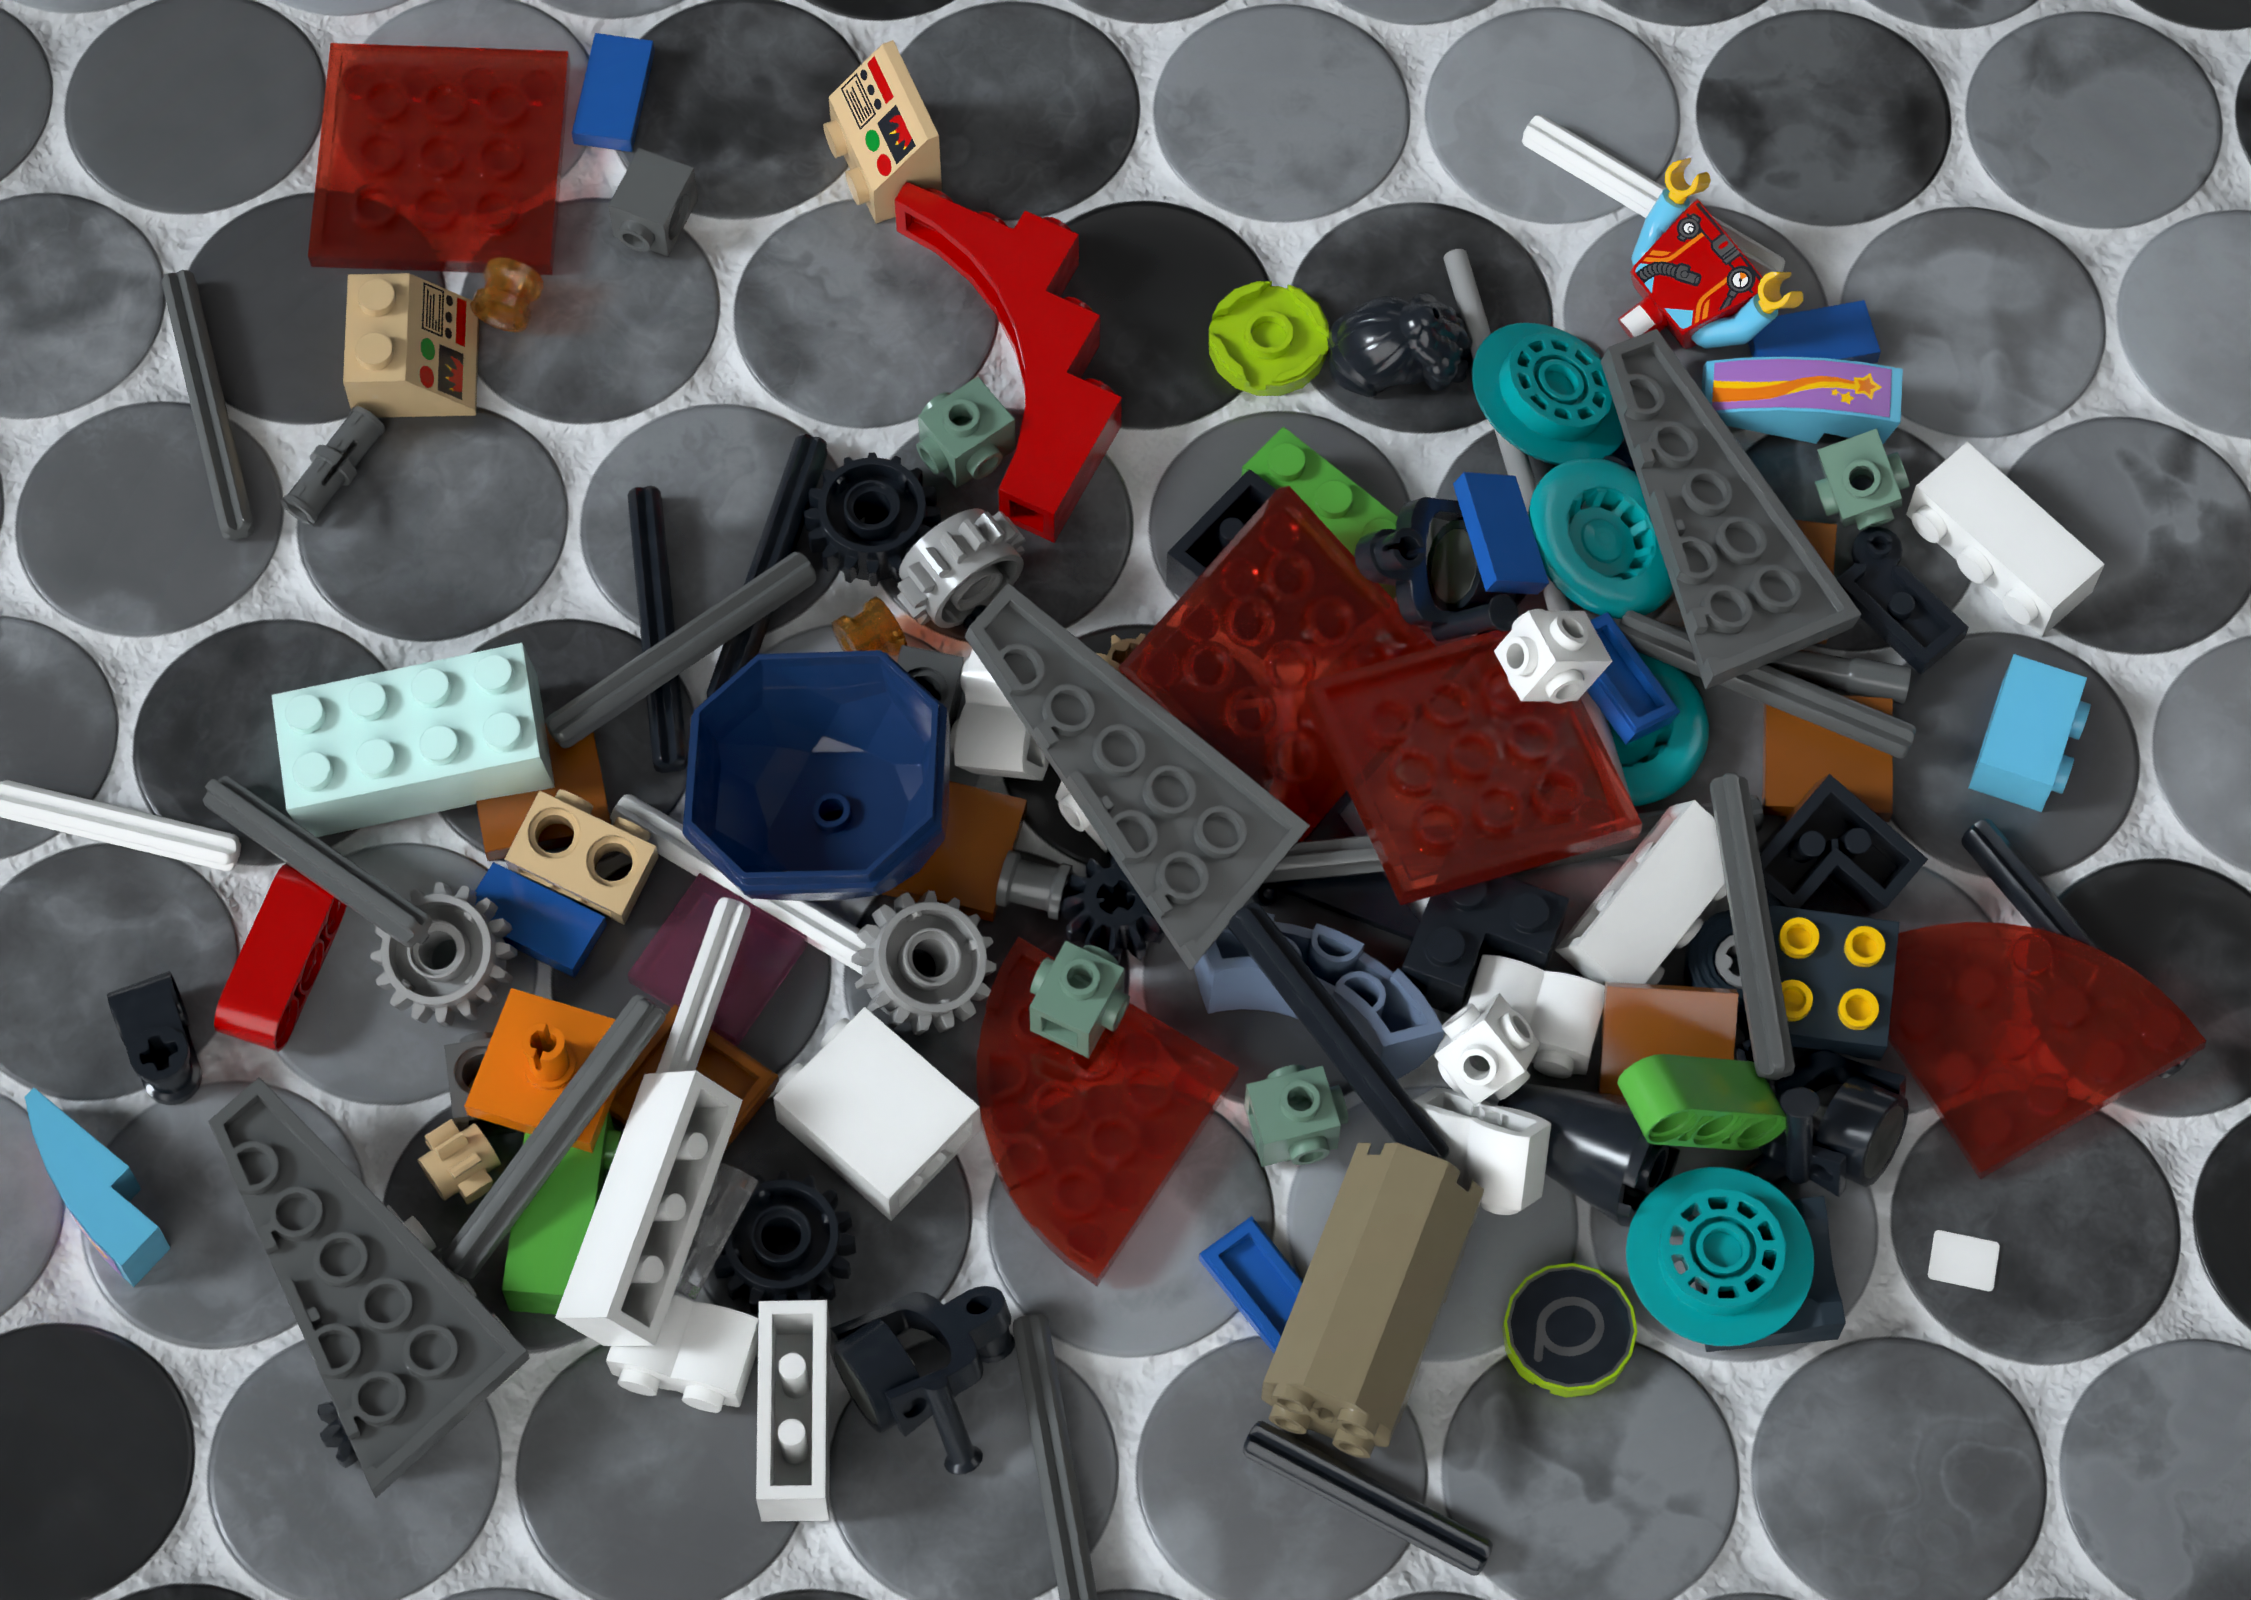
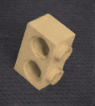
[504,789,659,925]

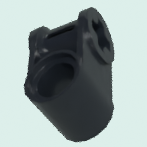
[107,971,202,1105]

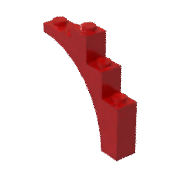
[895,182,1122,543]

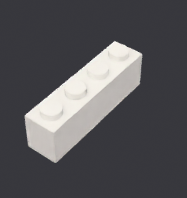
[555,1070,743,1346]

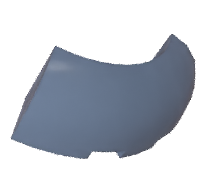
[1194,913,1444,1080]

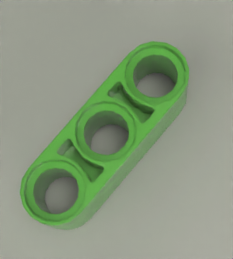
[1617,1054,1786,1150]

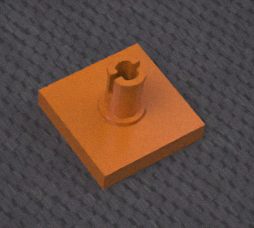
[464,988,619,1153]

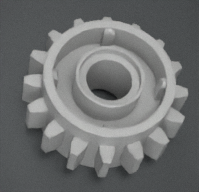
[897,508,1026,628]
[371,882,517,1027]
[851,890,997,1036]

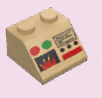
[823,40,942,224]
[343,273,480,418]

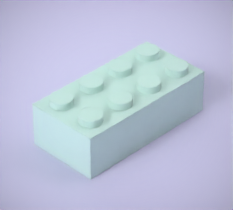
[272,643,555,837]

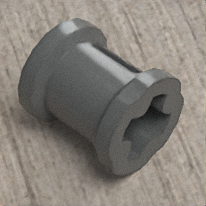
[996,850,1073,920]

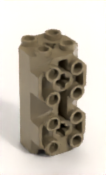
[1261,1143,1484,1458]

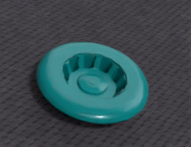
[1472,323,1625,465]
[1528,458,1674,619]
[1532,651,1709,806]
[1626,1167,1814,1346]

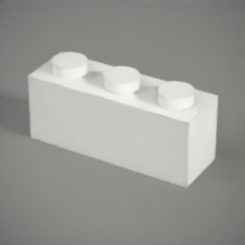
[1906,441,2105,637]
[1555,800,1727,986]
[756,1300,831,1522]

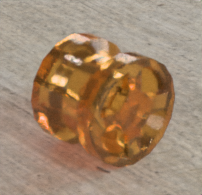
[470,257,544,332]
[832,596,907,657]

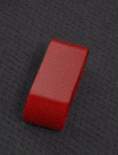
[214,863,347,1052]

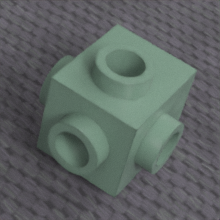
[916,376,1016,489]
[1815,428,1910,532]
[1029,941,1130,1058]
[1244,1065,1348,1167]

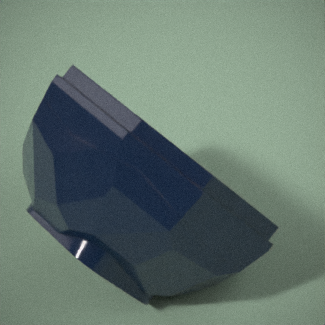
[682,650,950,901]

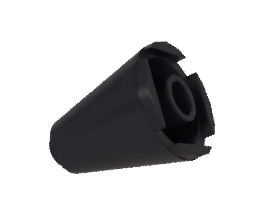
[1497,1083,1680,1228]

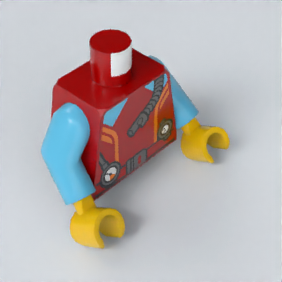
[1618,158,1804,349]

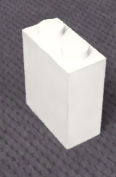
[773,1007,981,1221]

